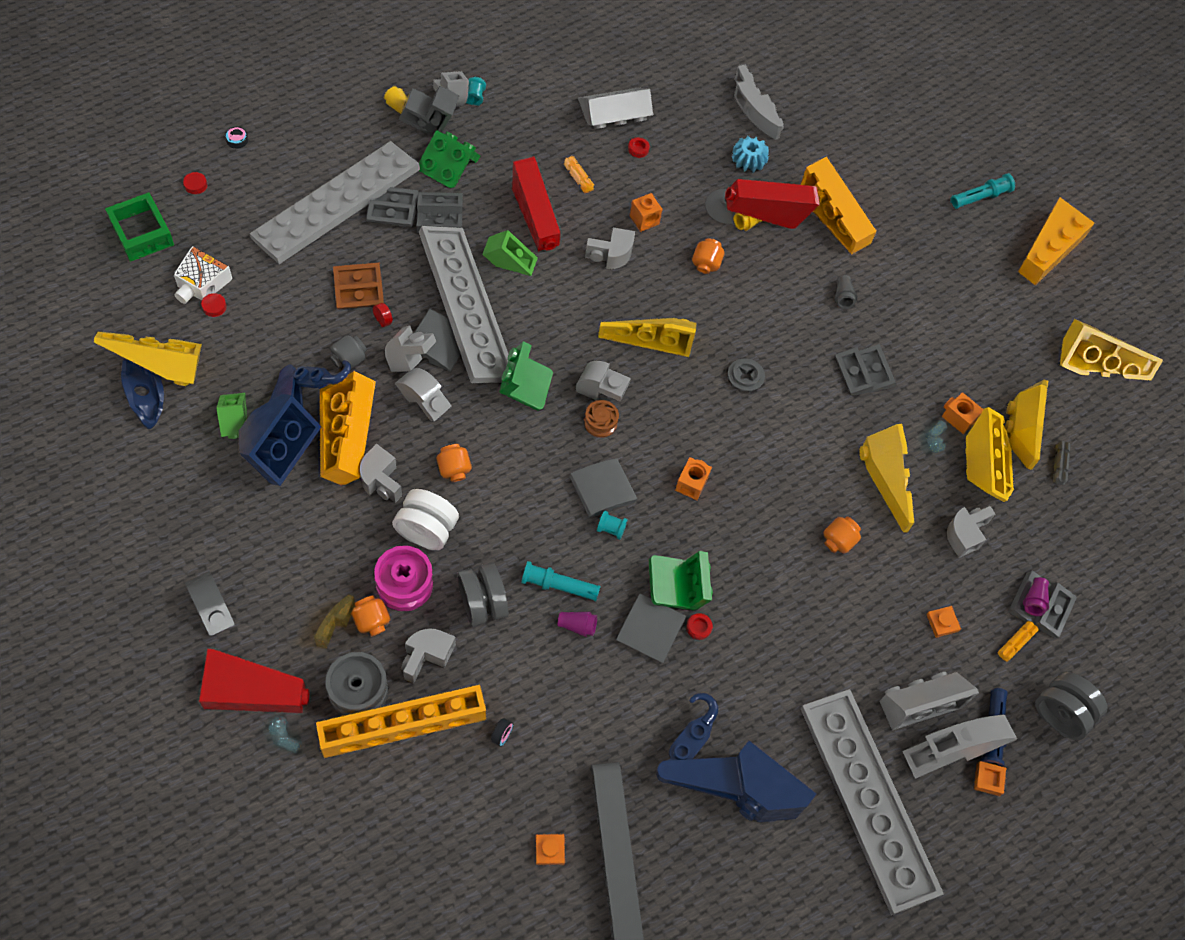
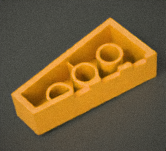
[800,157,876,254]
[1018,197,1095,285]
[320,371,376,485]

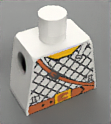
[174,246,232,304]

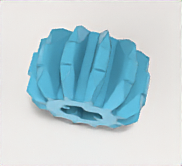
[732,136,769,173]

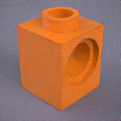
[630,193,662,232]
[942,392,984,435]
[675,457,712,500]

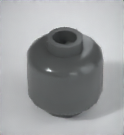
[330,335,367,369]

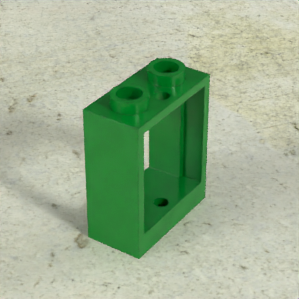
[105,192,174,262]

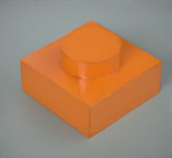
[926,606,961,638]
[974,761,1006,796]
[536,834,565,865]

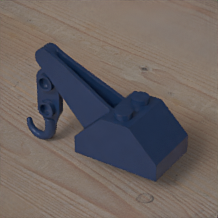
[239,360,351,486]
[656,693,816,822]

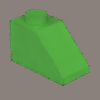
[482,230,538,276]
[217,393,247,439]

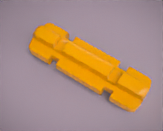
[564,156,594,193]
[998,621,1038,662]

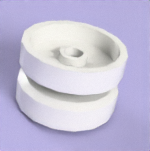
[393,489,459,550]

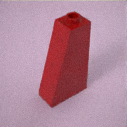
[512,157,561,251]
[725,179,819,229]
[199,649,310,713]

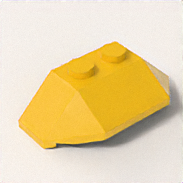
[1005,380,1048,470]
[965,407,1014,502]

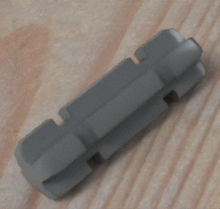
[1053,441,1071,485]

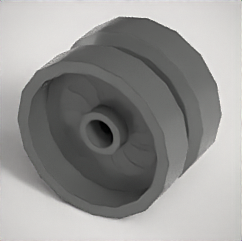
[457,562,509,627]
[326,652,388,717]
[1035,672,1108,740]

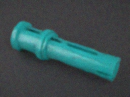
[950,173,1015,209]
[521,561,601,601]

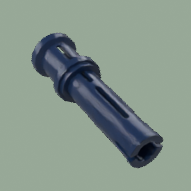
[980,688,1008,767]

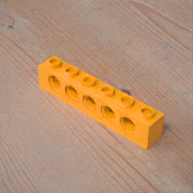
[316,685,486,758]

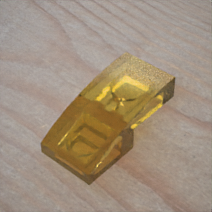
[314,595,355,649]

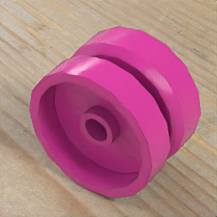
[374,546,433,611]

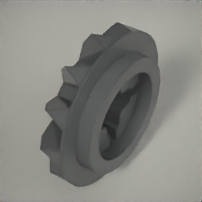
[728,358,765,393]

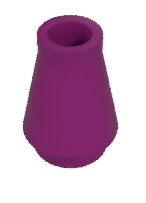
[1023,577,1049,616]
[558,611,597,637]

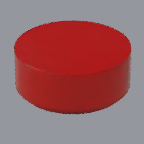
[628,137,650,158]
[183,172,207,194]
[201,293,227,317]
[373,303,393,328]
[686,613,713,640]

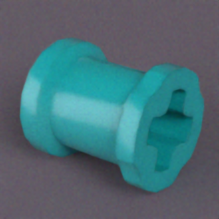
[466,77,486,106]
[597,511,628,540]

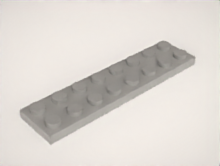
[249,141,420,264]
[419,226,508,383]
[800,689,944,915]

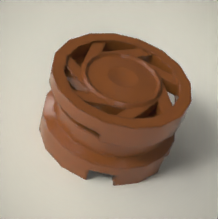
[584,400,619,438]

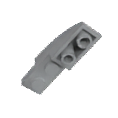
[734,65,783,139]
[903,715,1017,779]

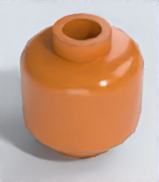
[692,238,725,274]
[436,444,472,482]
[824,516,861,553]
[351,595,390,637]

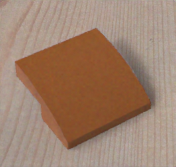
[333,263,384,309]

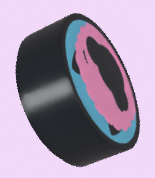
[225,127,248,149]
[491,718,514,747]

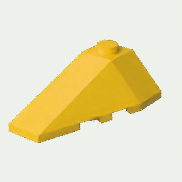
[598,318,696,357]
[1060,319,1163,380]
[94,332,202,386]
[860,424,914,532]

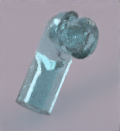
[926,420,947,453]
[269,716,302,754]

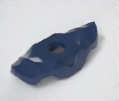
[121,359,164,429]

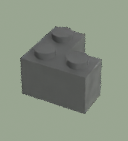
[398,86,459,137]

